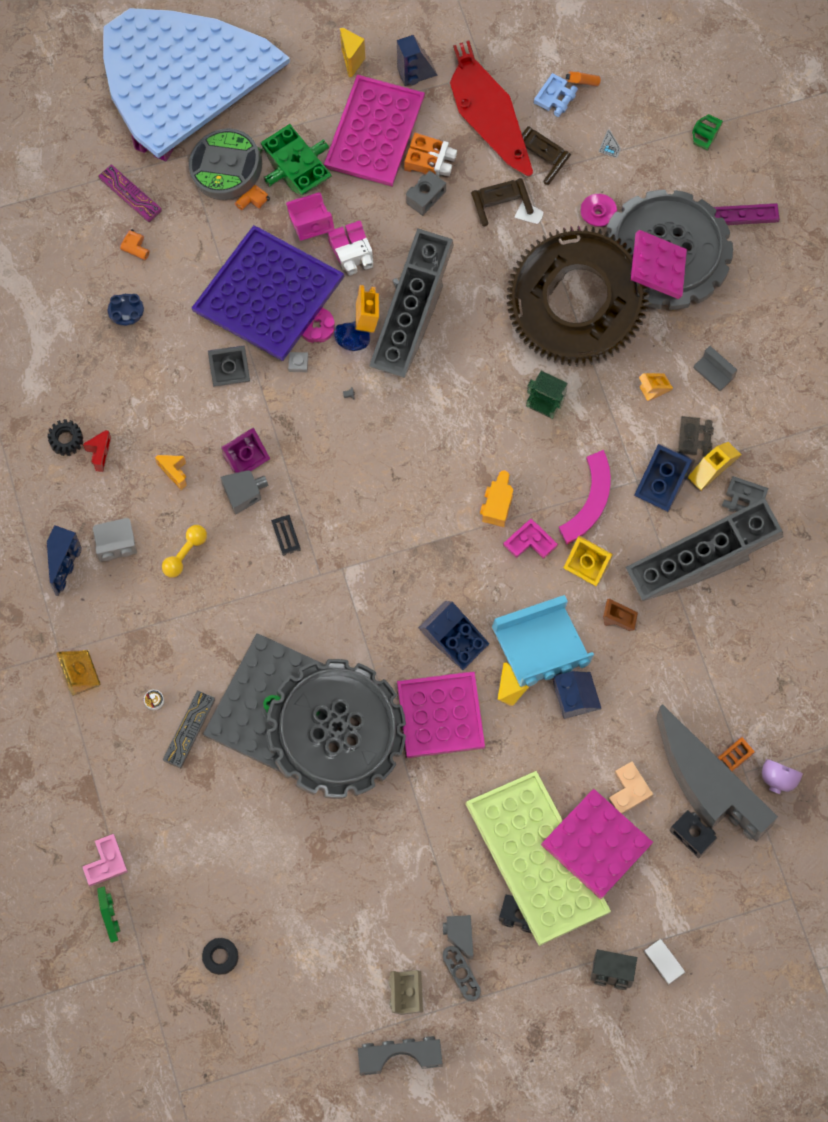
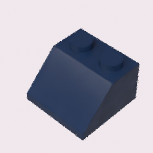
[553,671,602,719]

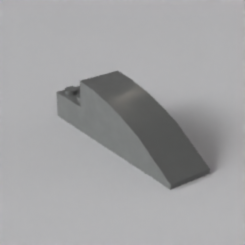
[369,228,454,378]
[626,498,783,601]
[656,704,778,842]

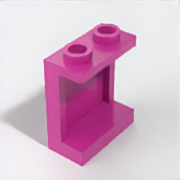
[286,192,335,241]

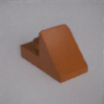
[603,599,638,631]

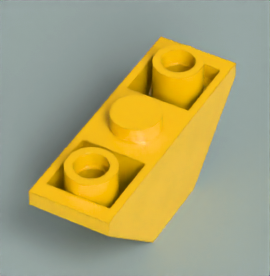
[688,442,742,491]

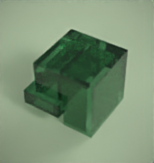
[526,370,568,419]

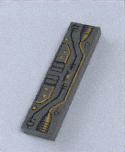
[163,690,215,769]

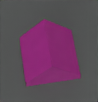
[221,428,270,473]

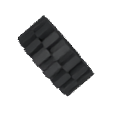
[47,419,83,456]

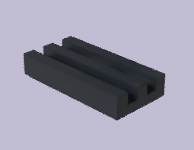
[271,515,301,556]

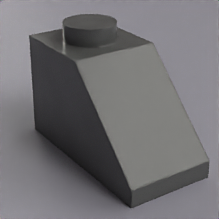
[443,915,473,960]

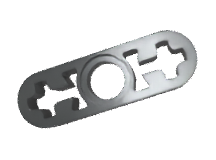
[443,946,481,1002]

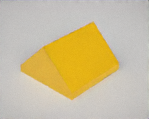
[340,28,366,77]
[563,536,613,586]

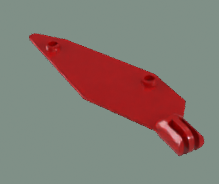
[450,40,533,176]

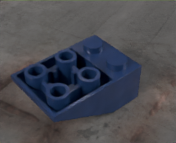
[47,525,82,596]
[418,601,490,670]

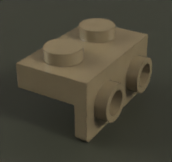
[389,970,423,1015]

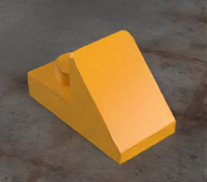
[639,373,673,401]
[155,455,187,490]

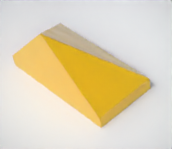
[497,662,530,706]

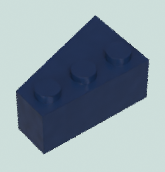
[397,35,438,86]

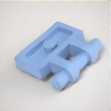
[534,73,578,117]

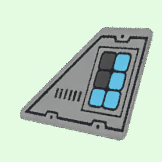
[599,129,621,158]

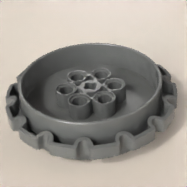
[607,190,733,310]
[266,659,406,799]

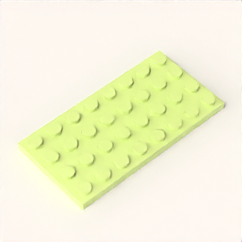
[466,771,611,946]

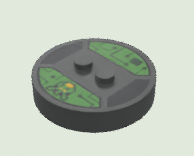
[189,128,262,200]

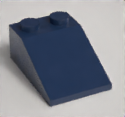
[634,444,695,512]

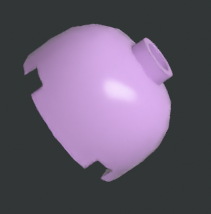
[762,759,803,794]

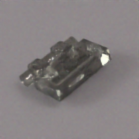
[678,416,714,457]

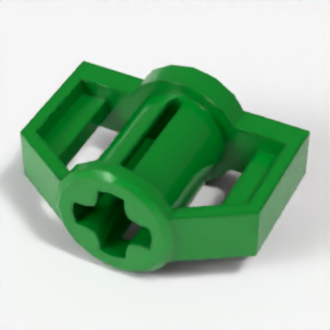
[692,114,723,151]

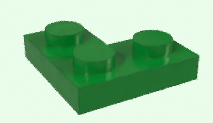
[97,886,121,943]

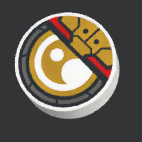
[144,690,164,710]

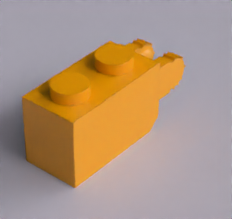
[356,285,379,333]
[480,470,513,527]

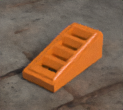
[718,737,755,772]

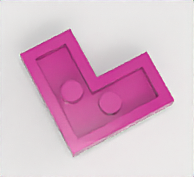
[503,519,558,559]

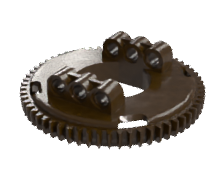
[506,226,650,367]

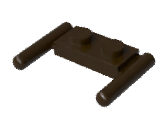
[522,126,571,185]
[471,178,534,227]

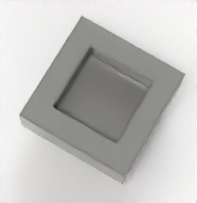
[288,352,308,373]

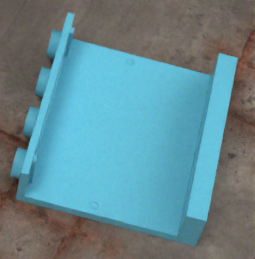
[492,595,594,687]

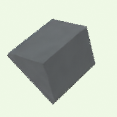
[208,345,250,387]

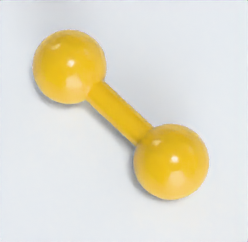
[162,525,207,578]

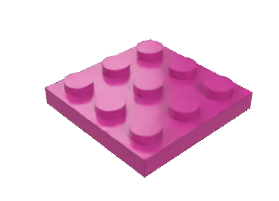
[631,230,687,299]

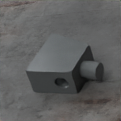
[220,470,269,515]

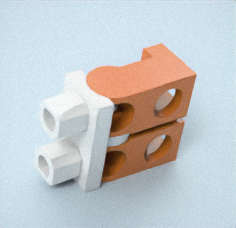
[404,132,457,177]

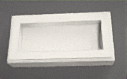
[644,939,685,985]

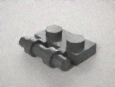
[722,476,769,512]

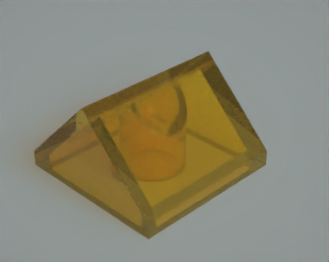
[56,650,101,696]

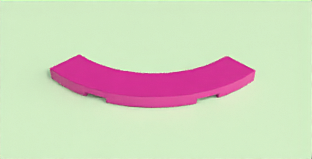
[559,450,611,545]

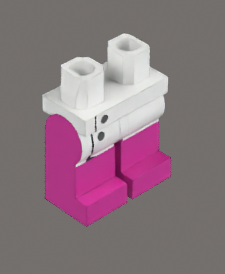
[328,220,373,276]

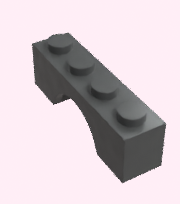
[358,1036,443,1076]

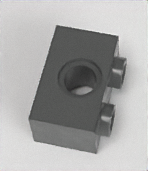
[406,171,446,216]

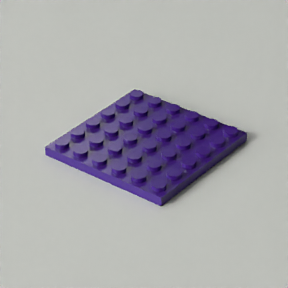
[192,225,345,361]

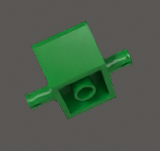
[260,124,332,195]

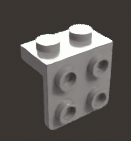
[93,518,137,562]

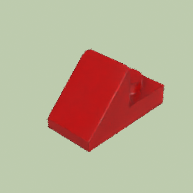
[83,430,111,472]

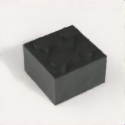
[590,949,638,990]

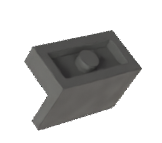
[693,346,737,391]

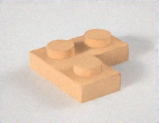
[609,762,653,814]

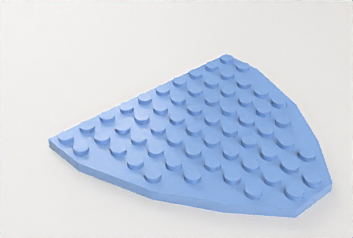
[103,8,290,158]

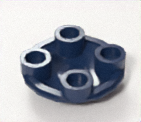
[107,293,144,326]

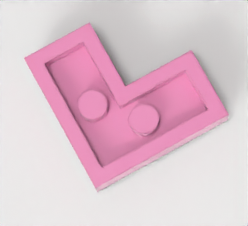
[83,834,128,887]

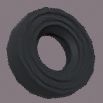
[202,938,239,975]

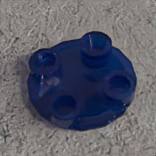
[334,321,371,351]

